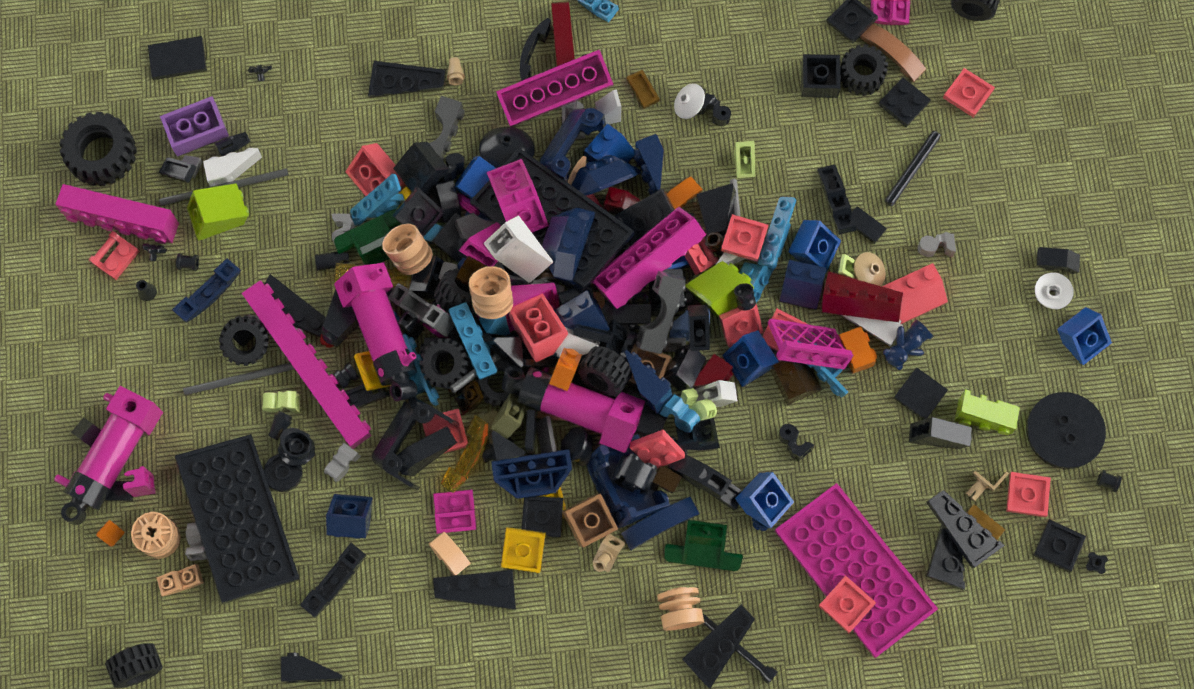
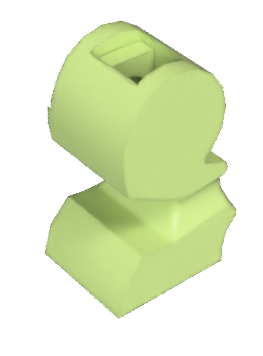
[681,388,717,421]
[262,391,301,413]

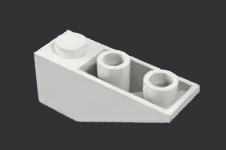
[203,148,262,187]

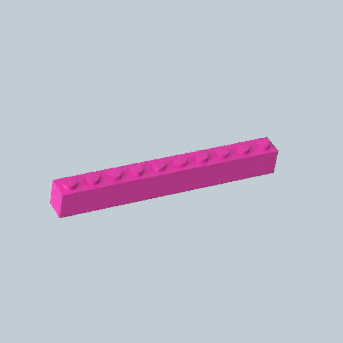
[242,280,372,449]

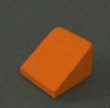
[96,520,125,547]

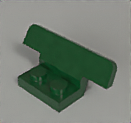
[334,209,401,265]
[665,520,743,571]

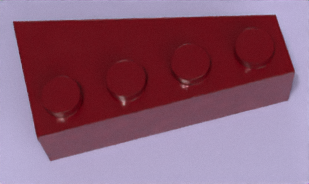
[822,271,903,323]

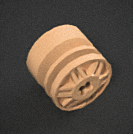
[382,224,433,275]
[469,266,513,319]
[131,512,181,559]
[657,587,704,631]

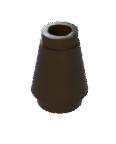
[705,232,724,256]

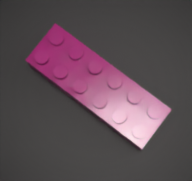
[496,49,614,127]
[55,184,179,244]
[592,207,706,309]

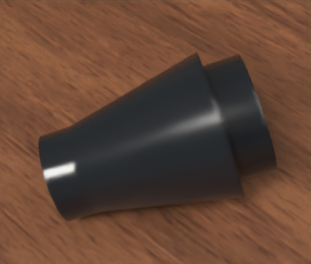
[136,280,157,301]
[268,410,293,440]

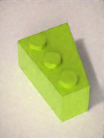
[954,389,1020,435]

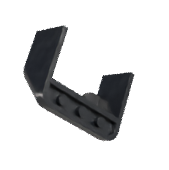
[372,398,459,490]

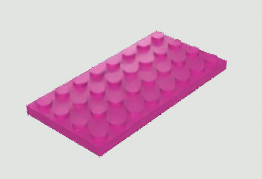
[775,483,938,658]

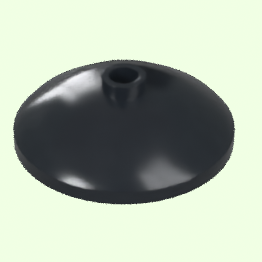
[479,126,535,168]

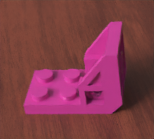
[487,159,549,232]

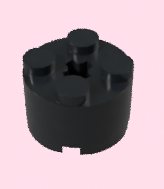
[611,454,657,495]

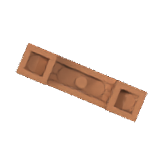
[860,24,926,83]

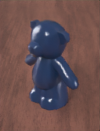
[883,319,934,370]

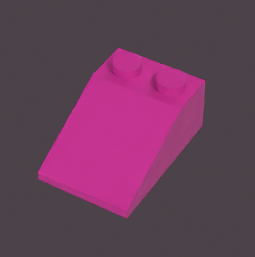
[505,283,560,332]

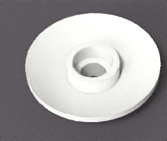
[674,84,705,119]
[1035,273,1073,309]

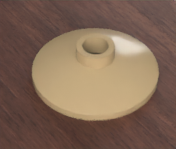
[854,252,886,286]

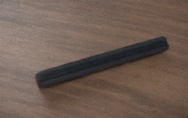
[885,131,941,206]

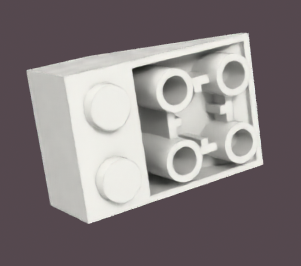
[484,216,553,283]

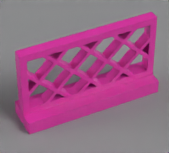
[768,318,853,369]

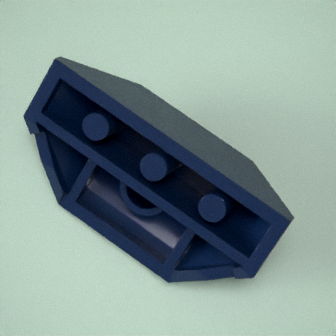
[571,155,641,196]
[542,208,595,282]
[491,450,572,499]

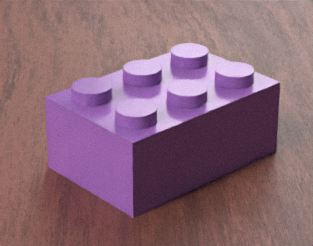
[160,96,229,156]

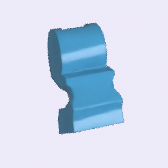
[660,394,700,432]

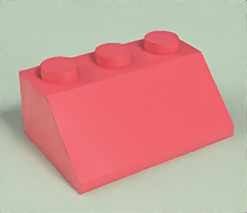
[345,143,407,196]
[882,263,948,324]
[509,293,568,362]

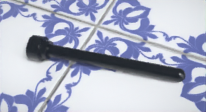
[703,613,778,684]

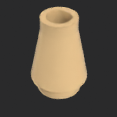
[447,57,465,86]

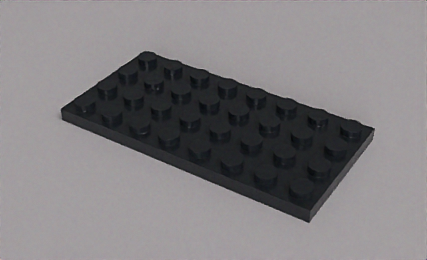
[470,148,635,290]
[175,434,300,605]

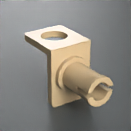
[966,471,1009,502]
[592,534,625,572]

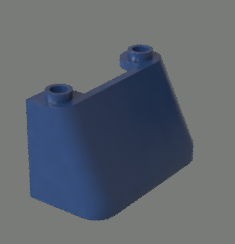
[539,108,606,182]
[586,434,670,528]

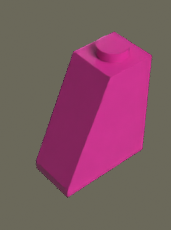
[459,222,501,267]

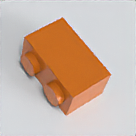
[839,327,877,374]
[549,348,582,391]

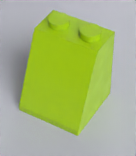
[187,183,249,241]
[685,261,754,319]

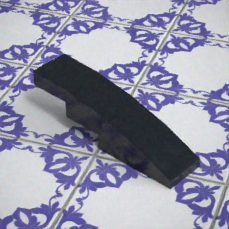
[817,164,857,235]

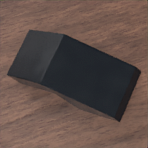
[1037,247,1080,274]

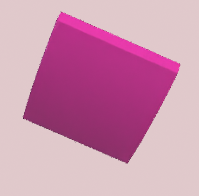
[870,0,910,25]
[433,489,476,534]

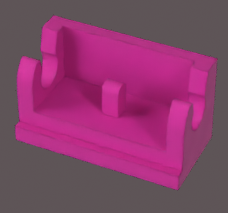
[123,466,155,497]

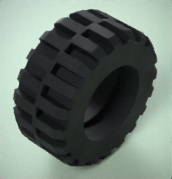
[59,112,137,186]

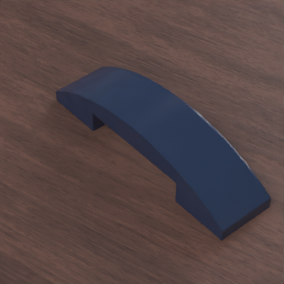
[172,258,241,323]
[621,497,700,551]

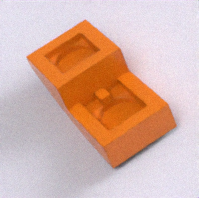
[667,176,703,209]

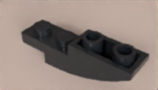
[667,454,742,511]

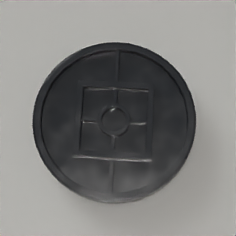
[1026,392,1106,469]

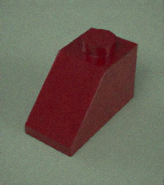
[604,187,641,215]
[692,354,734,389]

